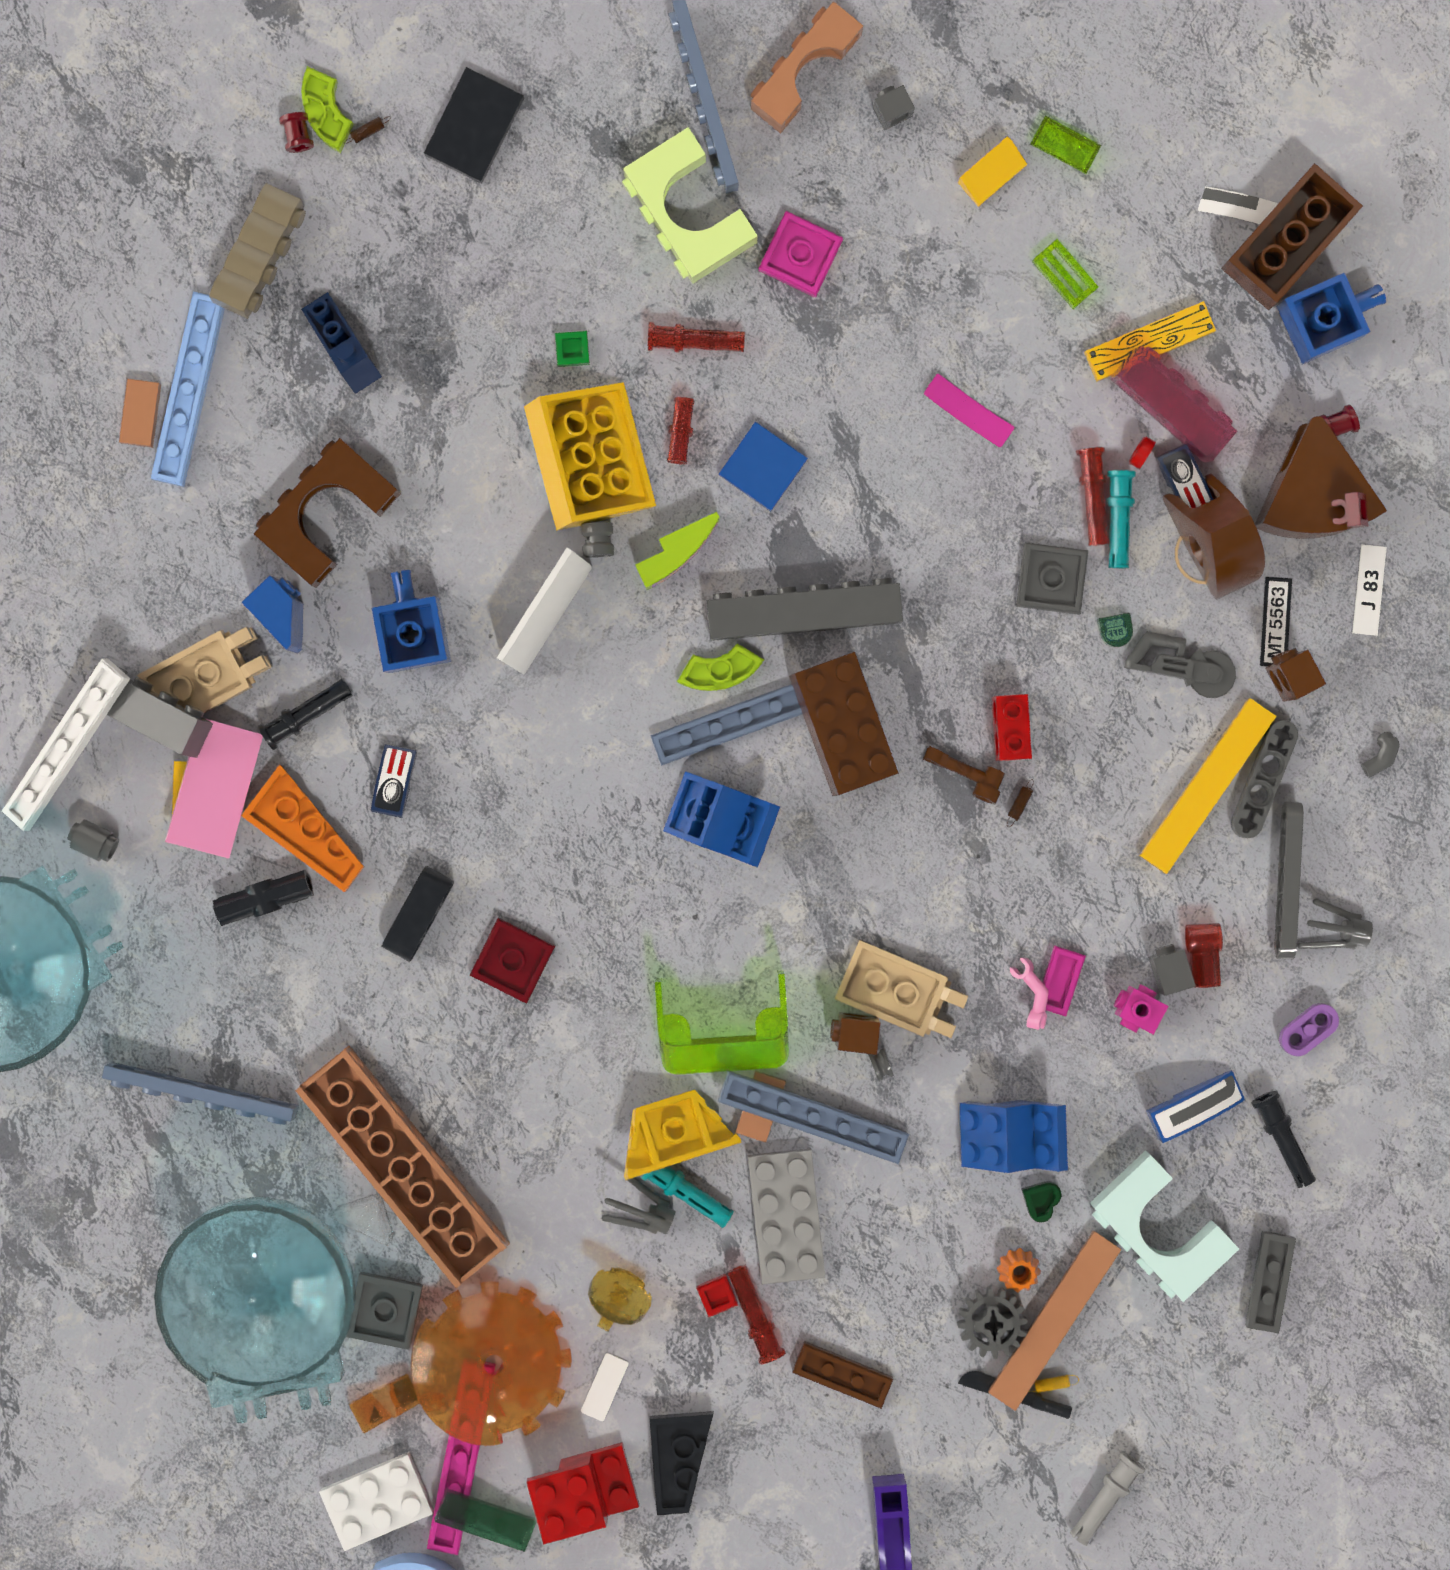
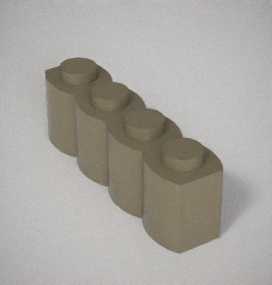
[209,183,306,319]

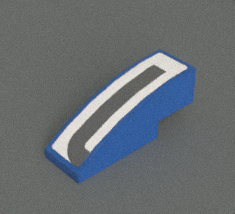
[1146,1070,1245,1143]

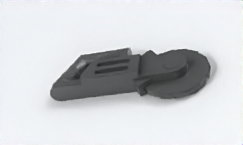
[1124,631,1236,698]

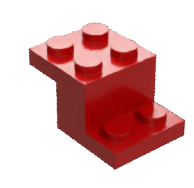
[526,1442,640,1545]

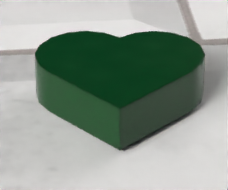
[1021,1181,1062,1223]

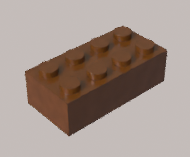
[1221,163,1363,311]
[789,652,899,796]

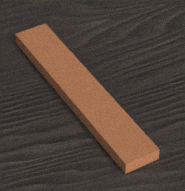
[988,1230,1122,1411]

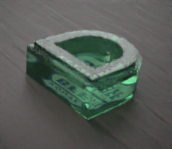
[1097,613,1133,648]

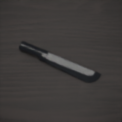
[958,1371,1072,1419]

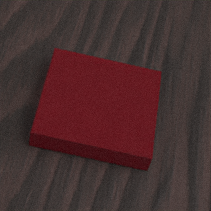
[469,918,556,1004]

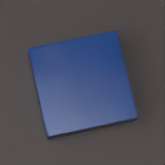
[719,422,808,512]

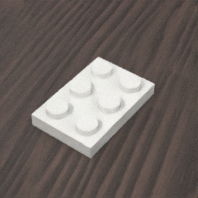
[319,1451,434,1551]

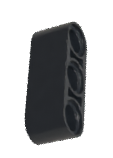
[381,866,454,962]

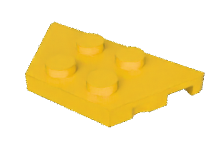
[624,1089,741,1181]

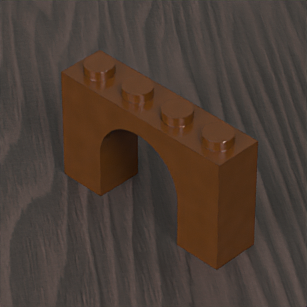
[253,438,401,588]

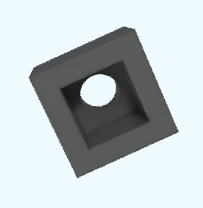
[873,85,915,131]

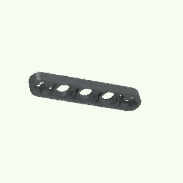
[1274,802,1304,960]

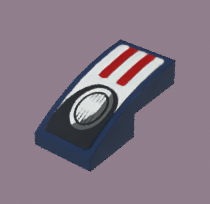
[1156,444,1213,509]
[371,744,417,818]

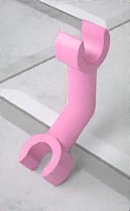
[1010,958,1048,1030]

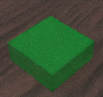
[555,331,590,367]

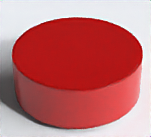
[1129,436,1156,469]

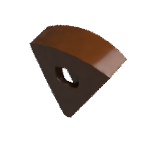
[1255,416,1387,539]
[1162,473,1265,600]

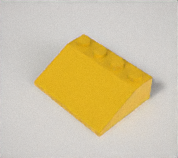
[524,382,656,531]

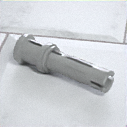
[1070,1452,1146,1546]

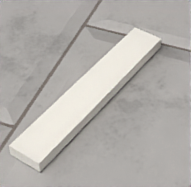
[2,658,130,831]

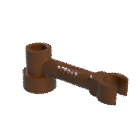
[923,746,1005,805]

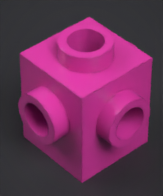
[1114,984,1169,1035]

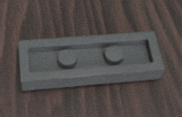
[1245,1231,1296,1334]

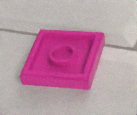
[758,211,844,298]

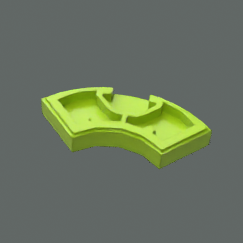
[302,66,354,154]

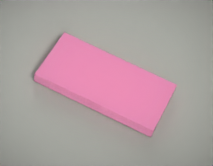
[165,719,263,858]

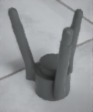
[1297,899,1373,949]
[601,1178,676,1234]

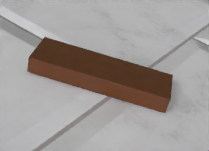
[792,1341,893,1409]

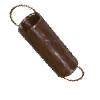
[344,116,391,144]
[1007,779,1034,827]

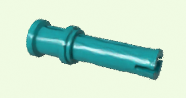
[1106,470,1136,569]
[641,1166,734,1228]

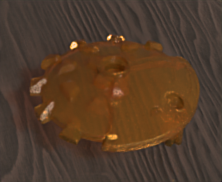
[410,1281,572,1446]

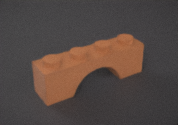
[751,1,863,134]

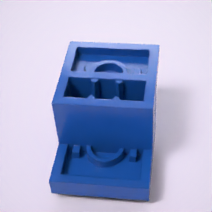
[663,771,780,868]
[960,1100,1068,1173]

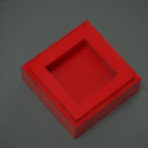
[696,1274,738,1317]

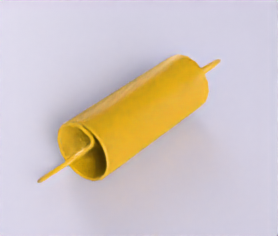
[1028,1375,1079,1393]

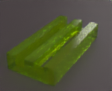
[1032,239,1099,310]

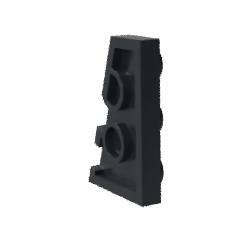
[649,1411,714,1515]

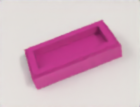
[1042,945,1086,1017]

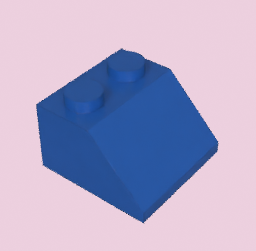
[242,576,304,653]

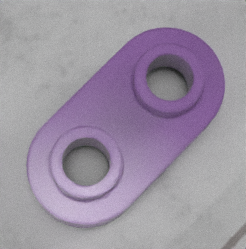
[1279,1003,1339,1056]

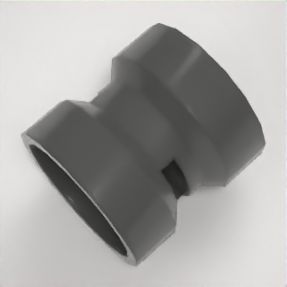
[581,522,614,558]

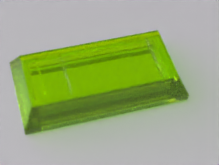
[1030,115,1102,174]

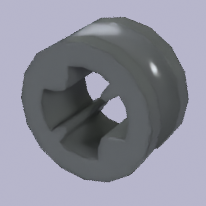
[868,1049,894,1081]

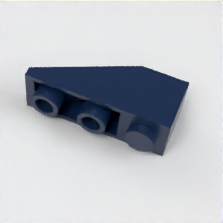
[301,292,382,394]

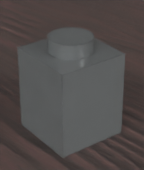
[1148,944,1196,996]

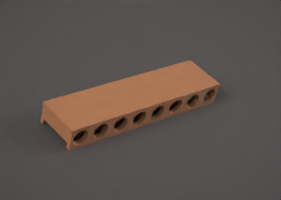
[295,1046,510,1288]

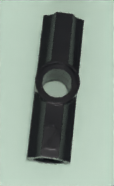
[212,870,314,926]

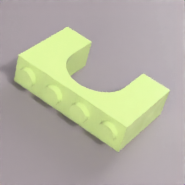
[622,127,758,284]

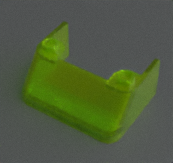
[655,970,789,1075]

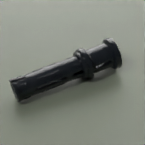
[258,678,353,750]
[1251,1091,1316,1188]

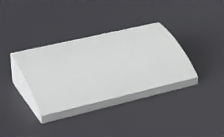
[497,548,592,675]

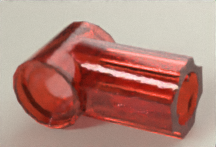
[1185,923,1223,988]

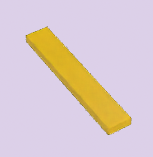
[1139,698,1277,874]

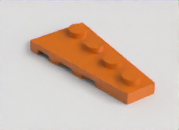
[241,764,365,892]

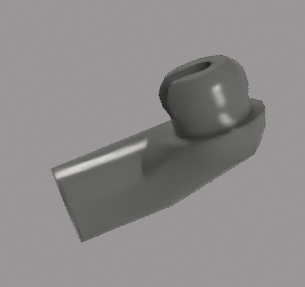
[1361,732,1400,778]

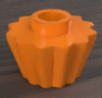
[997,1248,1041,1293]

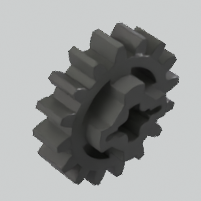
[957,1286,1028,1359]

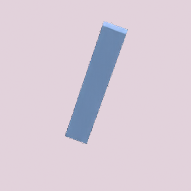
[150,291,225,487]

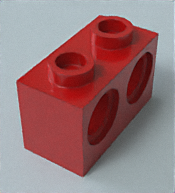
[992,694,1032,761]

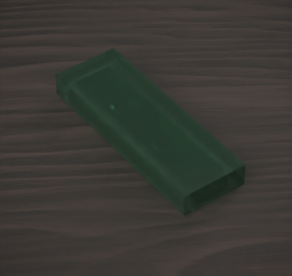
[434,1488,537,1552]

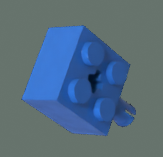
[1276,273,1386,365]
[371,570,451,673]

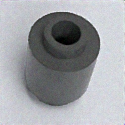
[67,819,119,862]

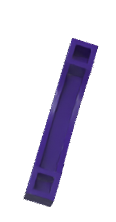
[872,1474,912,1570]

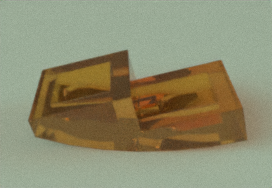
[348,1373,422,1434]

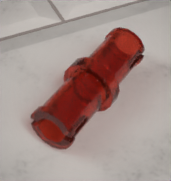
[667,397,695,465]

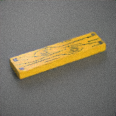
[1084,301,1216,382]

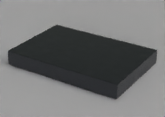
[424,67,524,184]

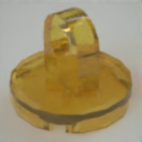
[588,1268,652,1332]

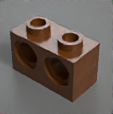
[1265,648,1326,702]
[830,1012,881,1055]

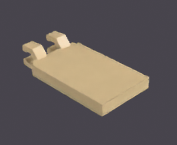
[137,627,273,713]
[835,940,968,1038]

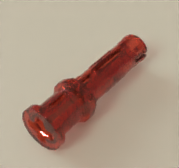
[647,322,745,353]
[1076,447,1109,546]
[727,1264,786,1365]

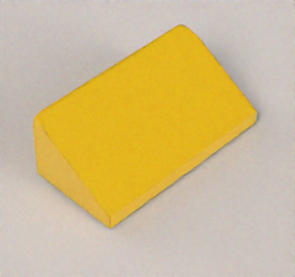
[958,136,1027,207]

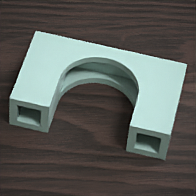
[1090,1150,1239,1302]

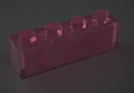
[1109,346,1237,463]

